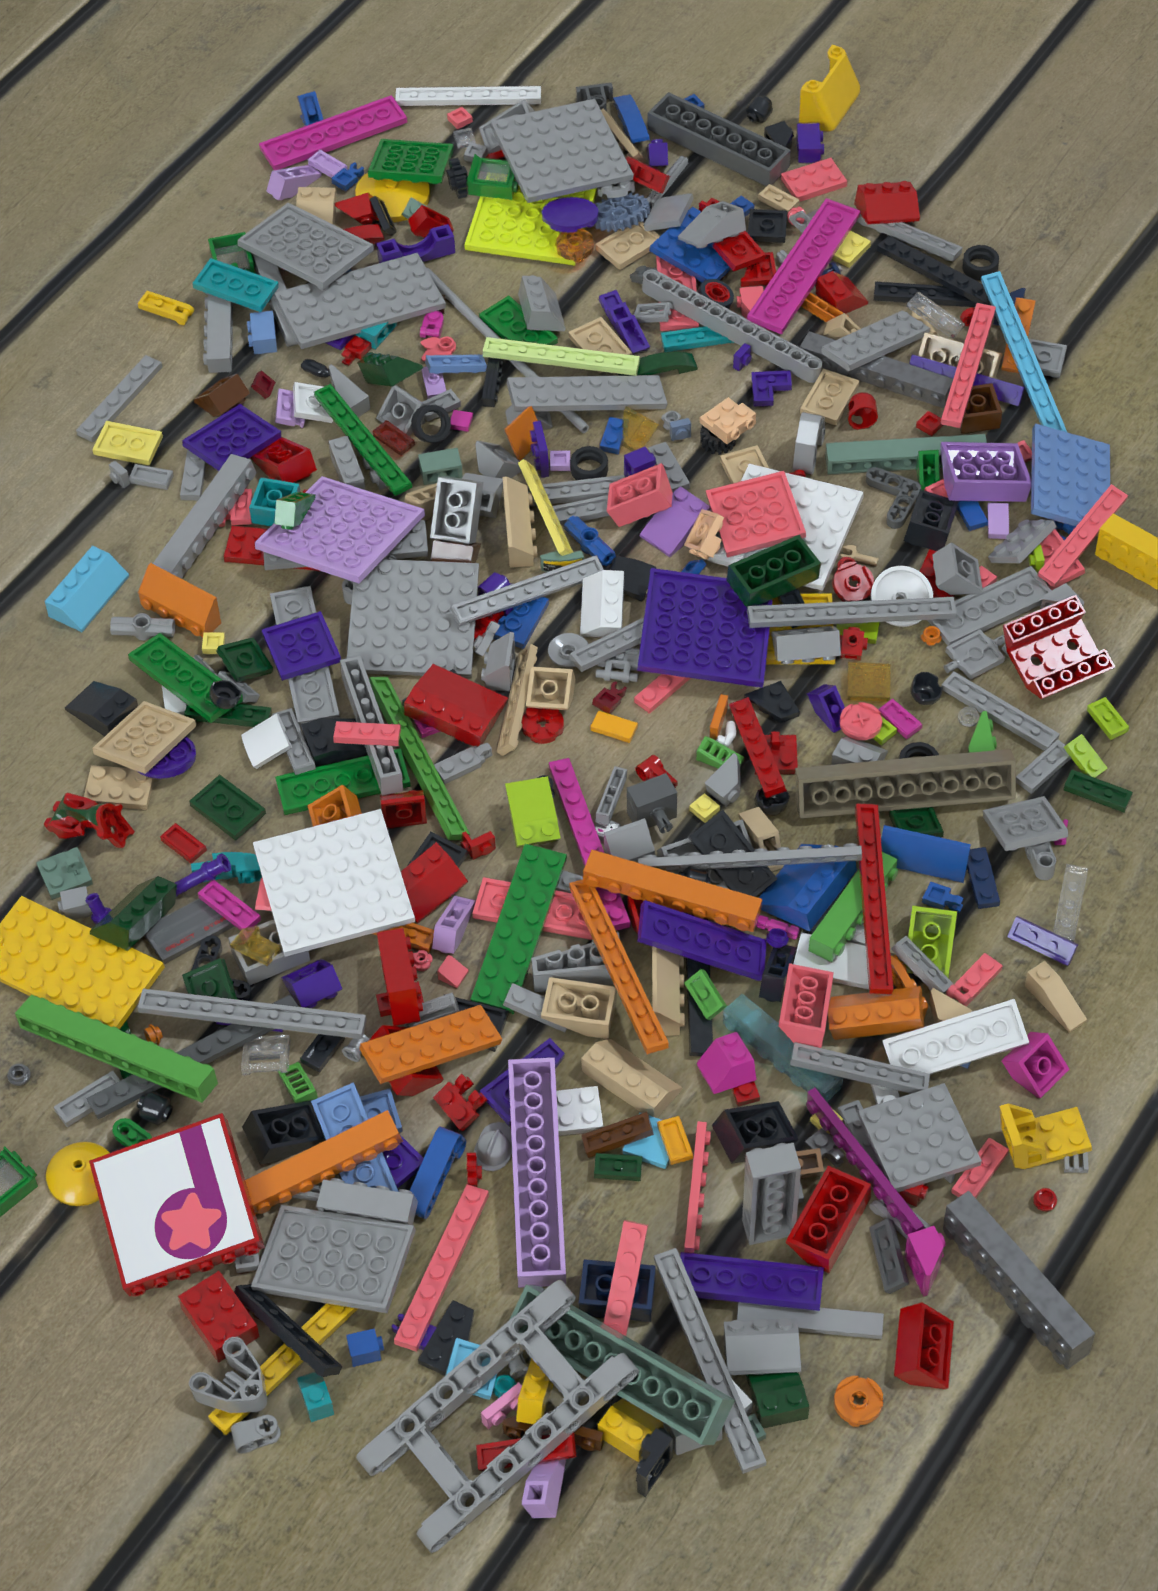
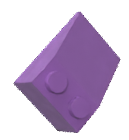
[640,486,711,557]

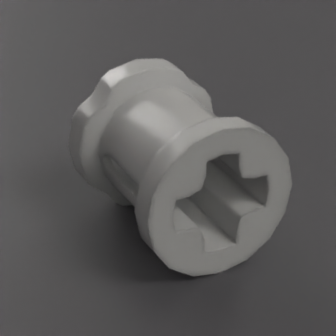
[342,1034,369,1062]
[508,1351,529,1379]

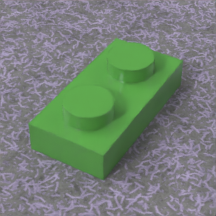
[684,969,727,1020]

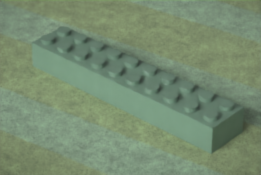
[510,1284,735,1445]

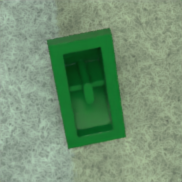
[916,450,940,490]

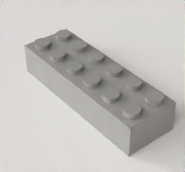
[742,1143,801,1245]

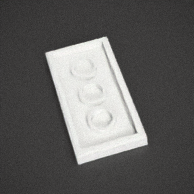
[793,932,869,990]

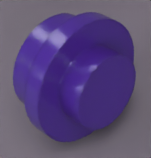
[766,928,788,948]

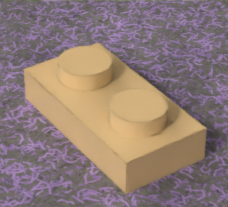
[758,184,800,214]

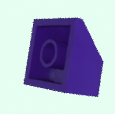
[281,958,343,1008]

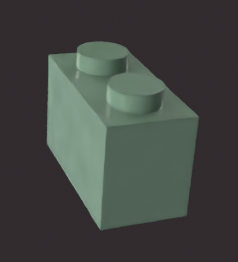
[418,448,463,485]

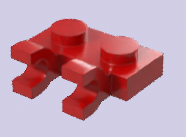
[433,1074,488,1131]

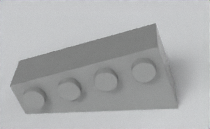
[531,932,619,992]

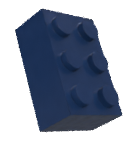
[579,1259,656,1322]

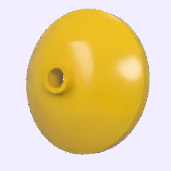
[46,1142,109,1206]

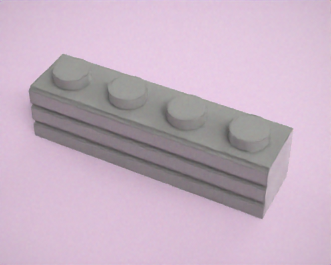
[403,992,459,1027]

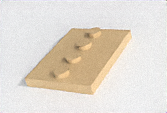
[93,701,196,774]

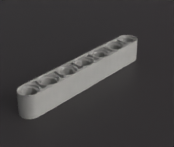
[251,253,298,347]

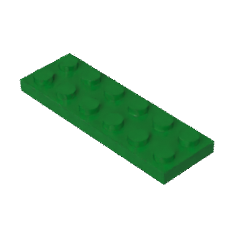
[128,633,243,723]
[275,748,411,815]

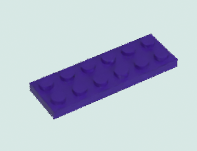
[637,900,766,981]
[680,1252,824,1311]

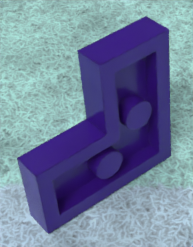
[751,371,792,406]

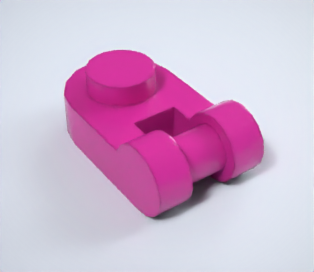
[420,311,444,339]

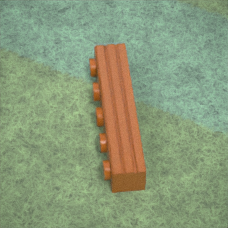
[801,292,849,322]

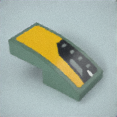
[540,550,584,572]

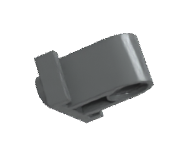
[576,83,613,111]

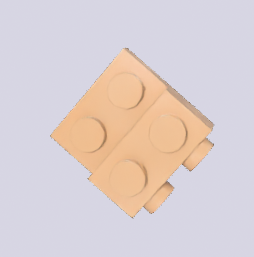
[700,397,756,444]
[684,509,724,560]

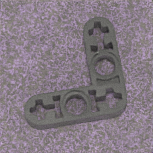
[866,467,921,529]

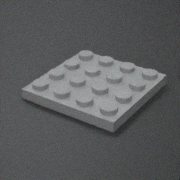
[858,1083,982,1192]

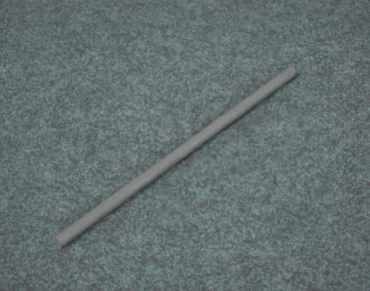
[426,268,589,433]

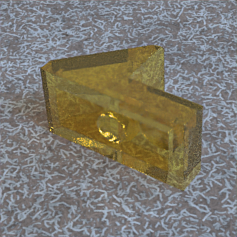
[230,926,280,966]

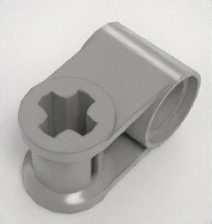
[1025,841,1056,880]
[231,1415,281,1453]

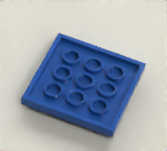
[649,206,731,283]

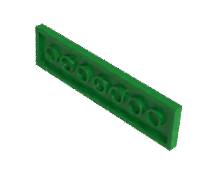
[470,844,567,1014]

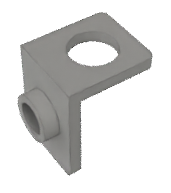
[789,208,819,233]

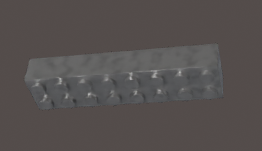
[943,1191,1095,1370]

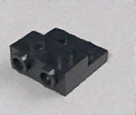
[636,1428,673,1497]

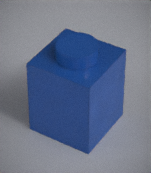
[346,1328,384,1367]

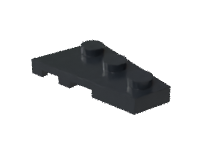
[418,1300,474,1376]

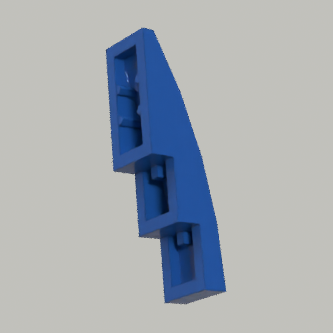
[613,94,650,143]

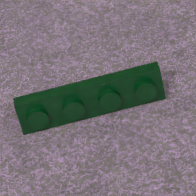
[184,704,272,727]

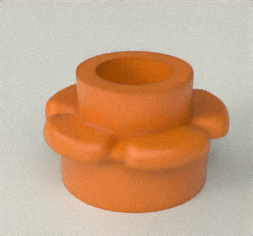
[921,626,942,646]
[144,1024,163,1045]

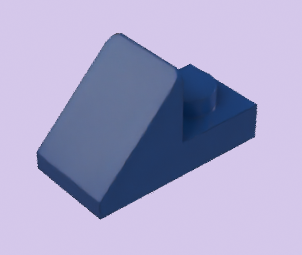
[297,91,324,126]

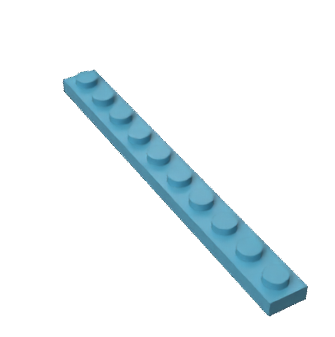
[981,271,1067,432]

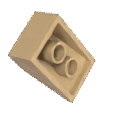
[296,187,337,225]
[541,977,617,1039]

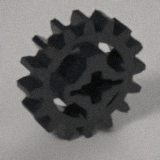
[446,157,468,199]

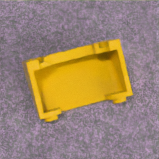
[799,45,860,132]

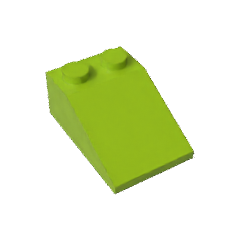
[505,776,561,848]
[905,906,957,978]

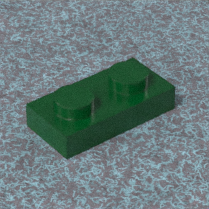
[594,1153,642,1181]

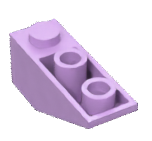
[522,1459,566,1518]

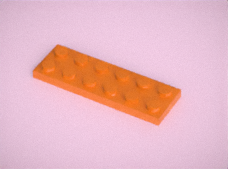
[360,1005,502,1084]

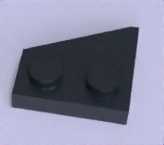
[744,681,800,723]

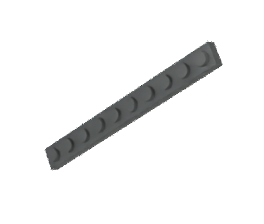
[86,994,298,1120]

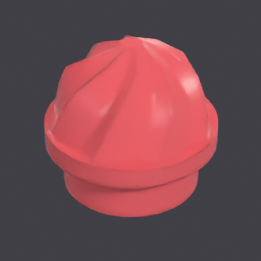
[787,206,805,226]

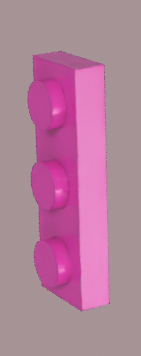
[198,880,261,932]

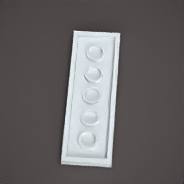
[882,999,1029,1075]

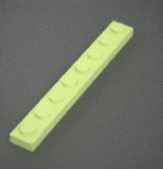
[483,337,640,376]

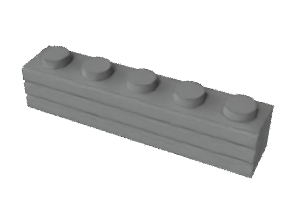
[596,766,627,826]

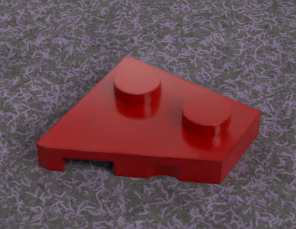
[740,252,776,287]

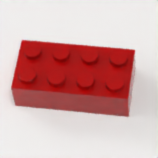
[377,928,423,1026]

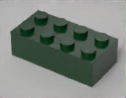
[726,535,821,608]

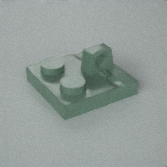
[36,847,93,900]

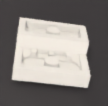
[241,713,292,769]

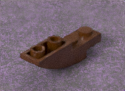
[502,1412,603,1451]

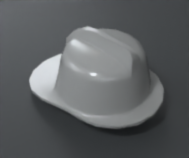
[474,1122,512,1171]

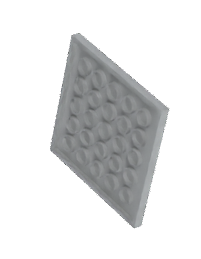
[491,99,634,203]
[347,559,479,678]

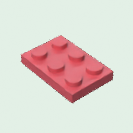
[781,158,847,202]

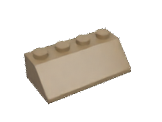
[918,332,1003,378]
[503,476,538,568]
[652,946,684,1036]
[581,1039,682,1118]

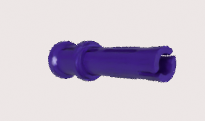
[175,853,231,897]

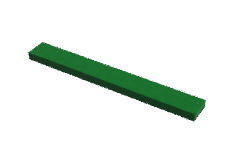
[314,384,412,496]

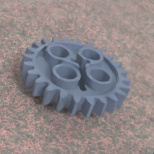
[593,193,650,232]

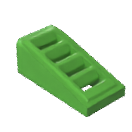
[696,736,744,769]
[278,1062,318,1103]

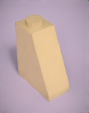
[739,807,784,871]

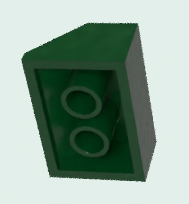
[357,352,423,387]

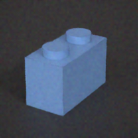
[247,311,277,354]

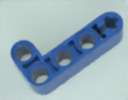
[410,1126,467,1219]

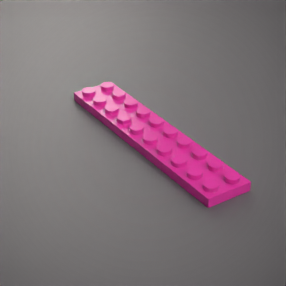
[747,198,860,334]

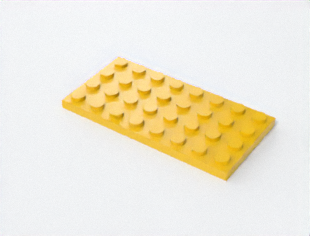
[0,896,165,1029]

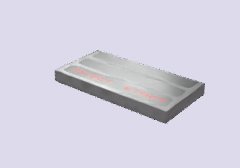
[144,899,235,964]

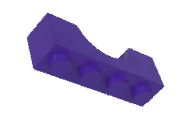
[376,224,455,263]

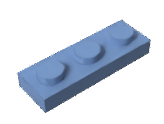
[425,355,487,374]

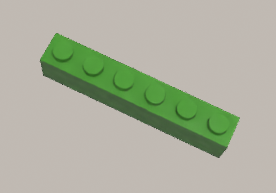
[808,852,898,962]

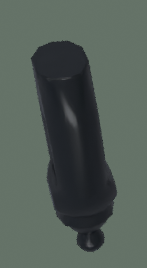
[301,359,330,378]

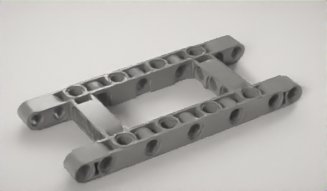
[356,1280,639,1553]

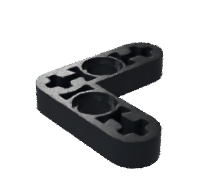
[191,935,252,1001]

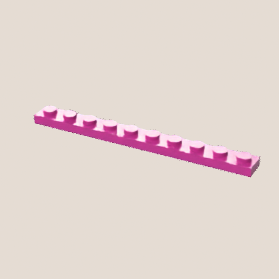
[548,758,630,930]

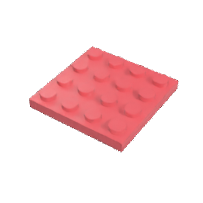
[706,471,806,557]

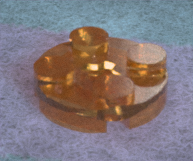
[557,229,594,263]

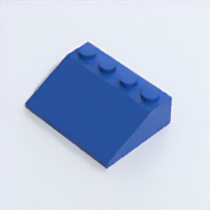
[759,844,857,931]

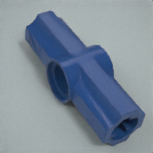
[564,515,616,566]

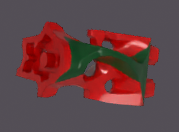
[44,792,135,848]

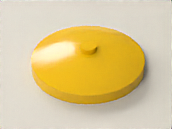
[355,173,430,222]

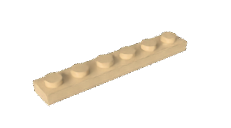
[497,644,538,756]

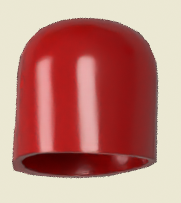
[848,392,878,430]

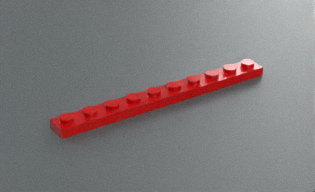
[855,803,893,995]

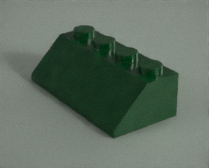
[90,876,177,951]

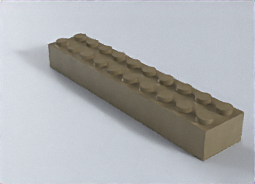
[795,749,1016,818]

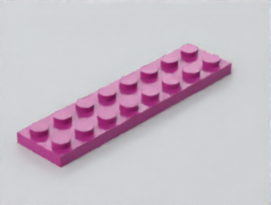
[259,95,408,171]

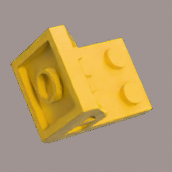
[999,1103,1092,1169]

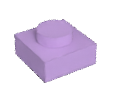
[550,451,570,471]

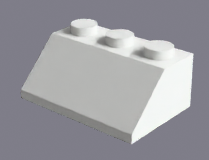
[580,570,624,637]

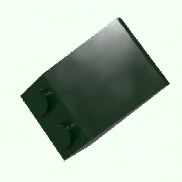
[746,1372,809,1429]

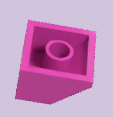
[697,1032,757,1094]
[1001,1032,1069,1098]
[904,1226,946,1297]

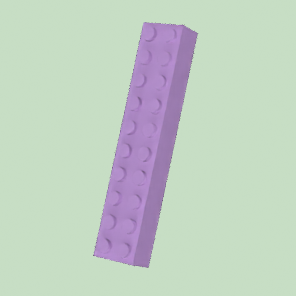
[508,1058,566,1288]

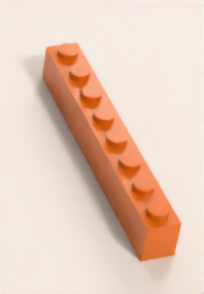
[583,850,762,932]
[245,1110,403,1215]

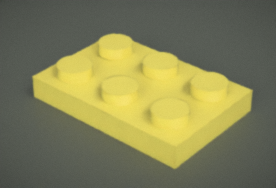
[832,230,871,268]
[92,421,163,466]

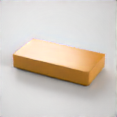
[590,711,638,743]
[657,1116,693,1165]

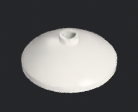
[871,566,933,627]

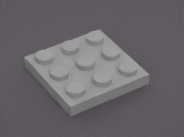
[983,796,1068,851]

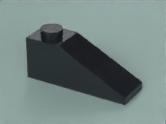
[759,945,797,1002]

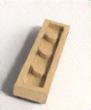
[601,108,647,163]

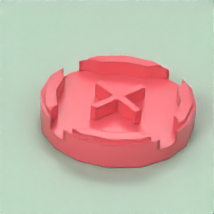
[840,702,882,740]

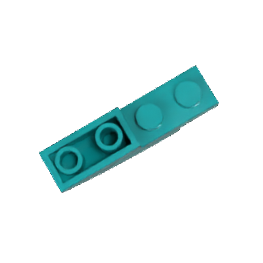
[191,852,262,884]

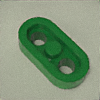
[112,1118,152,1147]

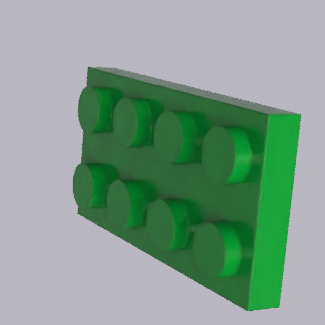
[479,295,558,345]

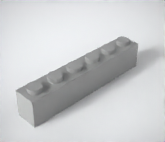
[203,293,233,373]

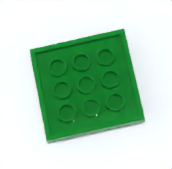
[368,139,453,184]

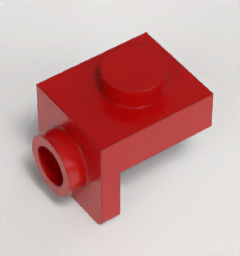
[460,831,496,860]

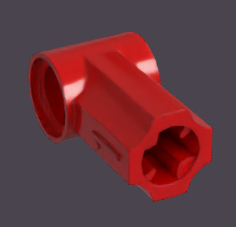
[635,755,678,788]

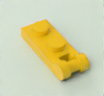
[138,291,194,325]

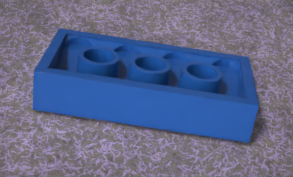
[881,825,971,883]

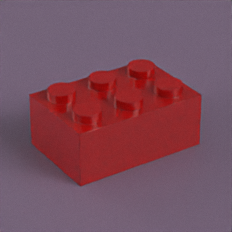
[178,1271,260,1363]

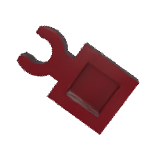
[592,681,627,714]

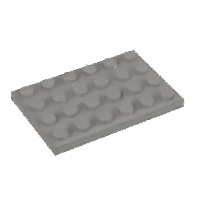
[237,203,374,289]
[251,1205,416,1313]

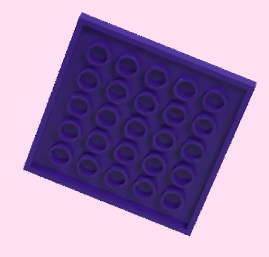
[637,568,772,688]

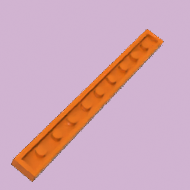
[569,879,669,1054]

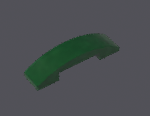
[618,351,698,376]

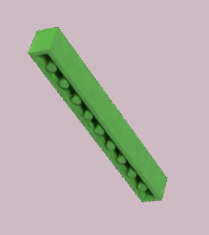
[15,995,218,1103]

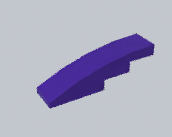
[598,290,650,355]

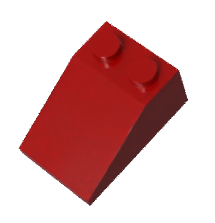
[250,437,317,483]

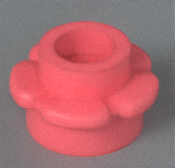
[413,950,433,971]

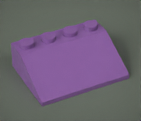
[940,442,1031,502]

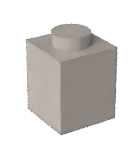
[57,886,92,920]

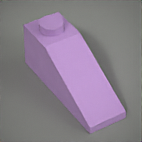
[267,165,322,200]
[432,896,476,954]

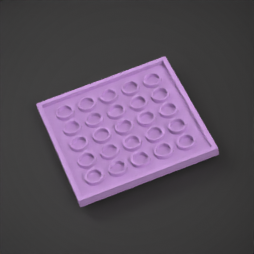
[254,476,425,584]

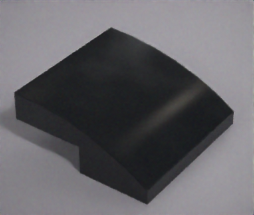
[610,556,656,602]

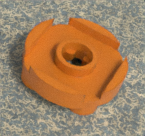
[834,1376,883,1427]

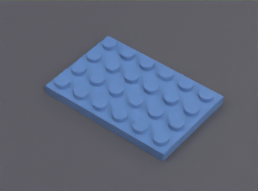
[1031,423,1110,526]

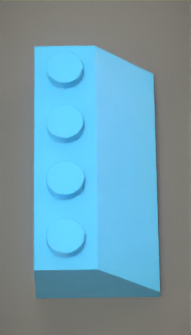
[45,545,129,632]

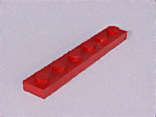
[729,697,786,798]

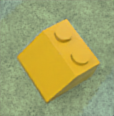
[598,1398,664,1463]

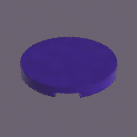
[542,197,599,233]
[137,736,196,779]

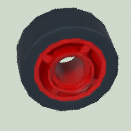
[697,279,734,309]

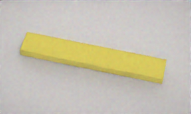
[518,459,573,556]

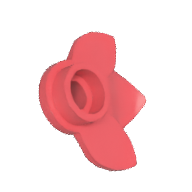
[420,336,456,362]

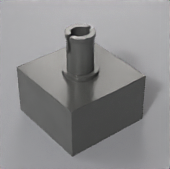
[627,773,677,833]

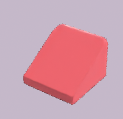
[437,955,469,988]

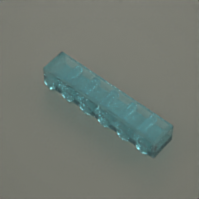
[723,994,843,1102]

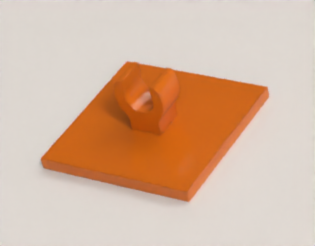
[504,406,538,461]

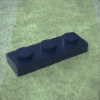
[967,847,1000,909]

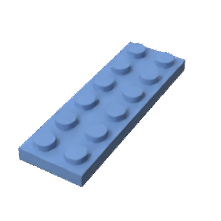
[311,1082,398,1192]

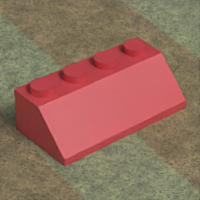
[778,964,834,1048]

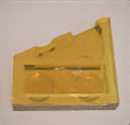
[622,406,659,452]

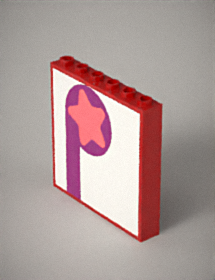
[89,1113,265,1297]

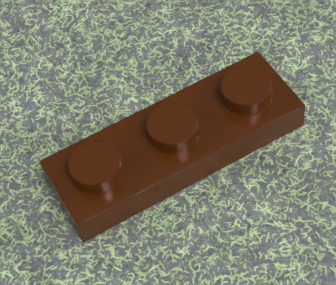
[581,1112,654,1158]

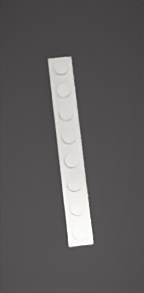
[395,86,541,106]

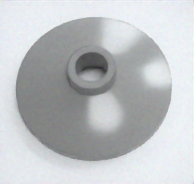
[548,633,588,668]

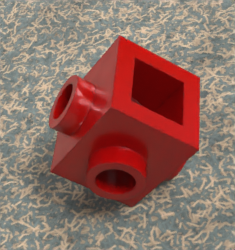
[840,627,868,660]

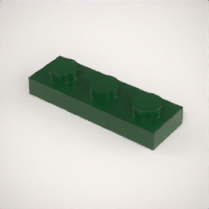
[1063,770,1133,813]

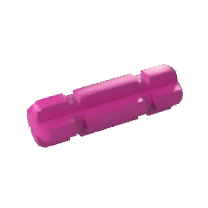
[756,915,800,940]

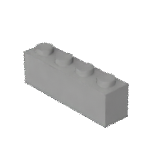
[316,1178,418,1225]

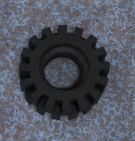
[700,425,736,455]

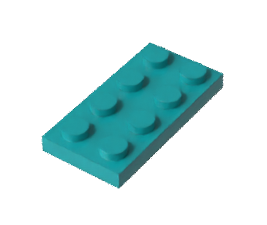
[192,258,279,312]

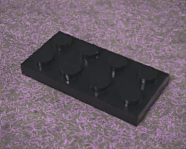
[688,810,777,897]

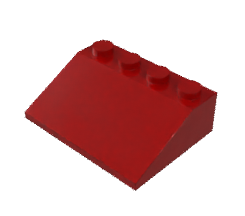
[404,664,508,747]

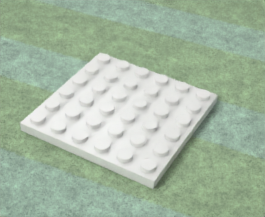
[707,464,864,591]
[253,809,415,957]

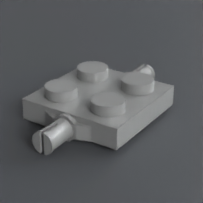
[944,629,1005,680]

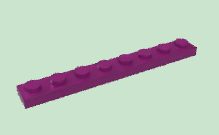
[806,1088,924,1235]

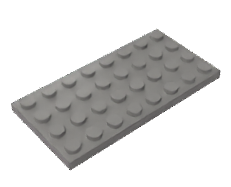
[274,253,446,349]

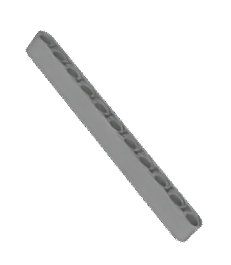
[642,269,822,383]

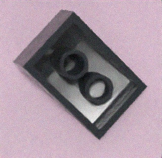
[903,489,959,551]
[65,681,138,737]
[301,718,368,767]
[242,1100,326,1165]
[712,1101,799,1164]

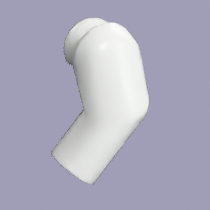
[716,721,736,747]

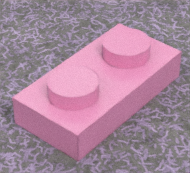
[481,1383,522,1429]

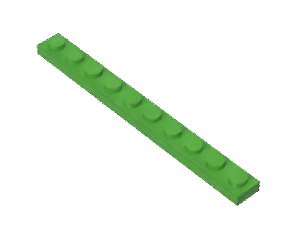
[369,677,470,840]

